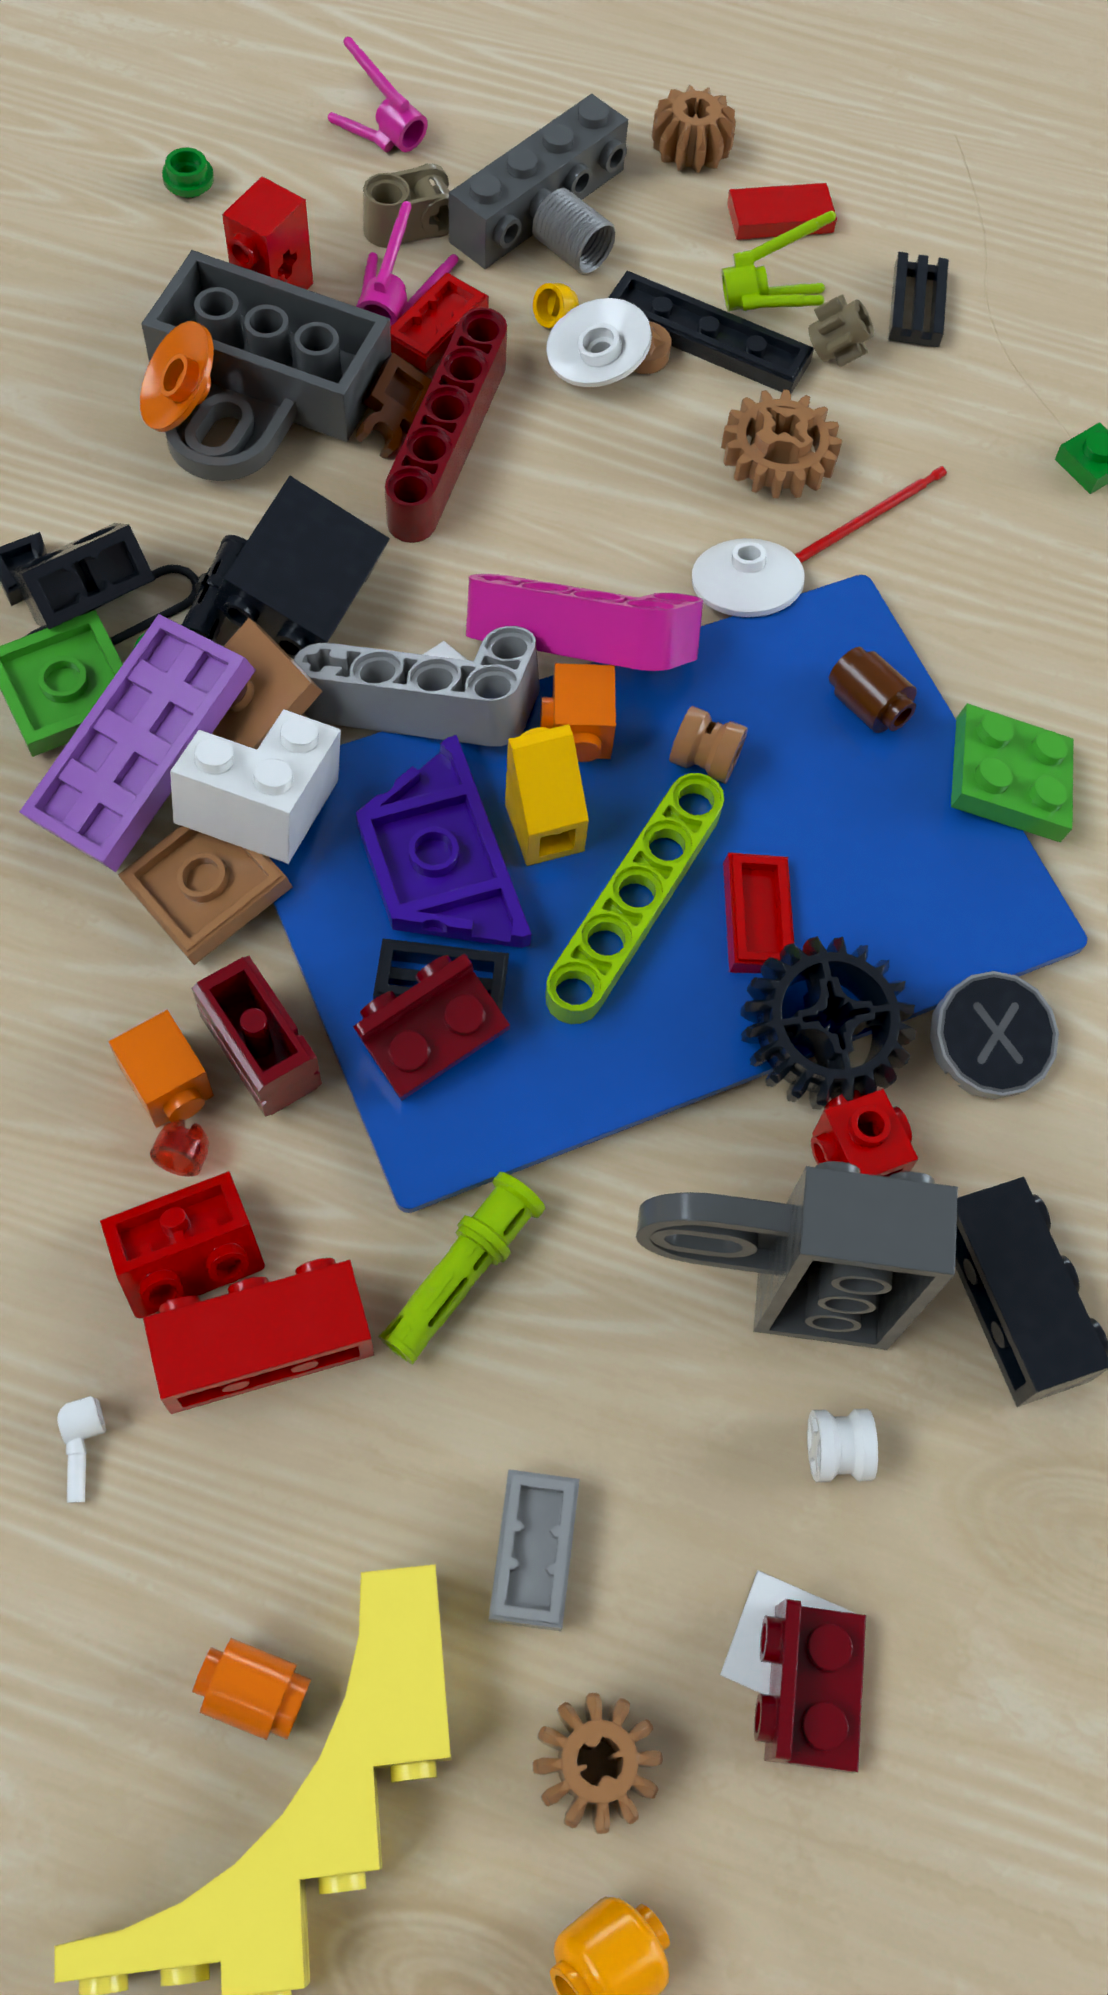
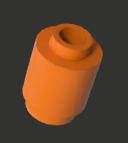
[192,1638,312,1740]

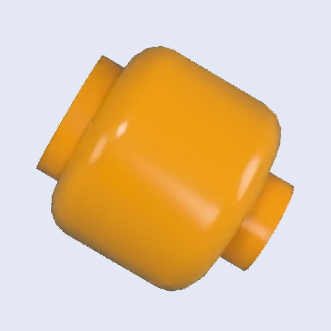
[550,1897,670,1995]

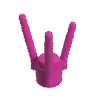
[327,36,428,153]
[356,201,459,327]

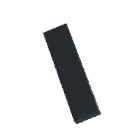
[608,270,814,394]

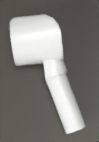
[58,1396,106,1503]

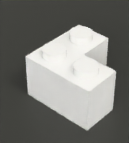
[170,709,341,864]

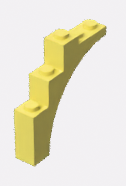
[54,1564,451,1995]

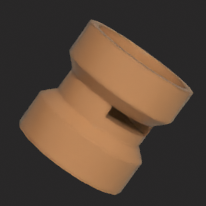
[669,706,748,784]

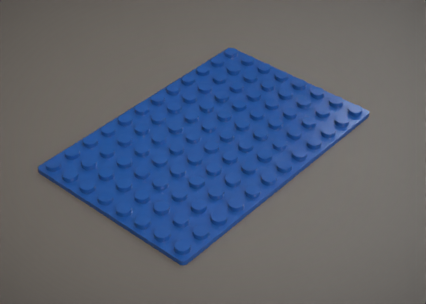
[269,575,1087,1213]

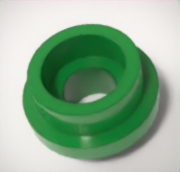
[162,147,214,198]

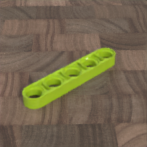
[545,773,724,1024]

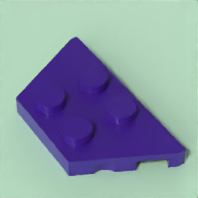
[355,735,532,948]

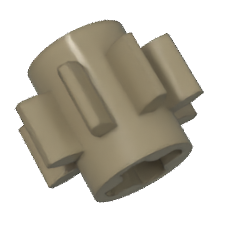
[808,295,874,367]

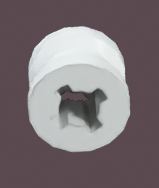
[807,1409,878,1482]

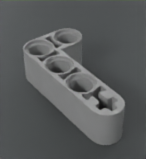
[294,626,540,746]

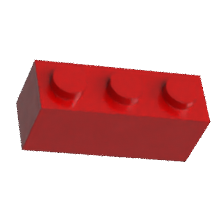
[143,1258,374,1414]

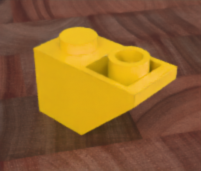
[505,724,589,866]

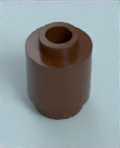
[829,647,917,733]

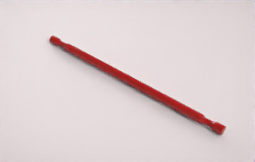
[795,466,947,563]

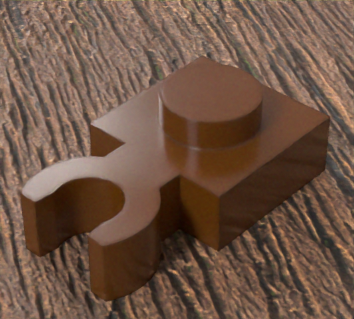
[356,352,432,459]

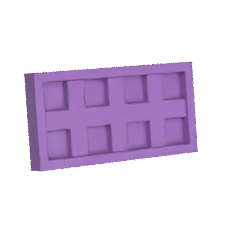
[19,614,256,872]

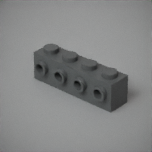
[449,93,628,269]

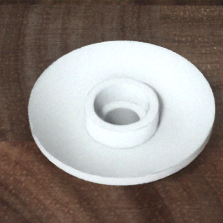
[546,298,652,387]
[692,538,805,617]

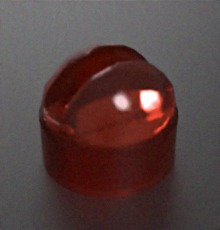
[150,1119,209,1177]

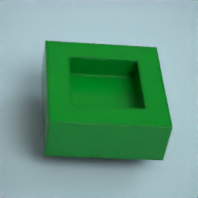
[1054,422,1108,494]

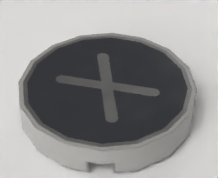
[930,971,1059,1099]

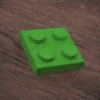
[0,610,123,757]
[951,703,1074,842]

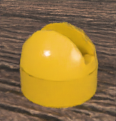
[533,283,579,328]

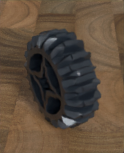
[740,936,917,1110]

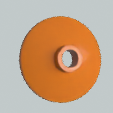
[140,321,214,432]

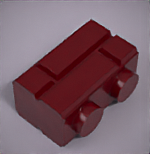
[192,956,322,1117]

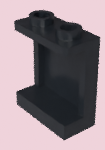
[214,475,390,659]

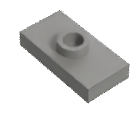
[488,1469,579,1631]

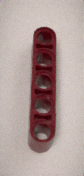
[385,308,507,543]

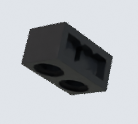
[10,523,155,629]

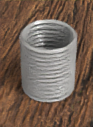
[532,188,615,274]

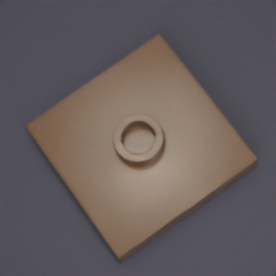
[212,618,323,750]
[118,826,292,965]

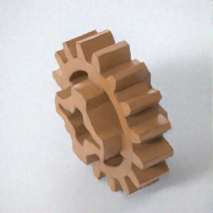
[721,390,842,499]

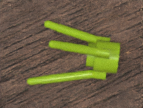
[721,211,836,312]

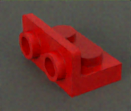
[100,1171,265,1319]

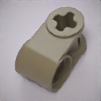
[363,164,450,248]

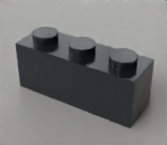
[955,1177,1108,1407]

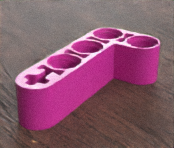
[466,574,703,671]

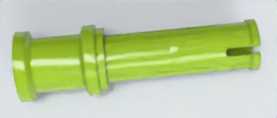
[378,1172,546,1365]

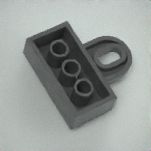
[141,250,391,481]
[636,1161,958,1350]

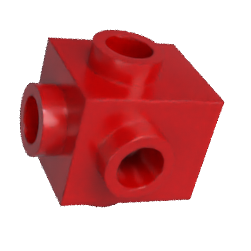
[811,1089,919,1177]

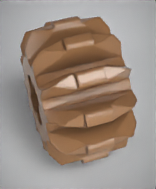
[652,85,736,173]
[532,1693,663,1834]

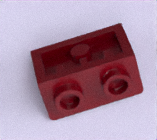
[353,954,510,1101]
[754,1599,866,1773]

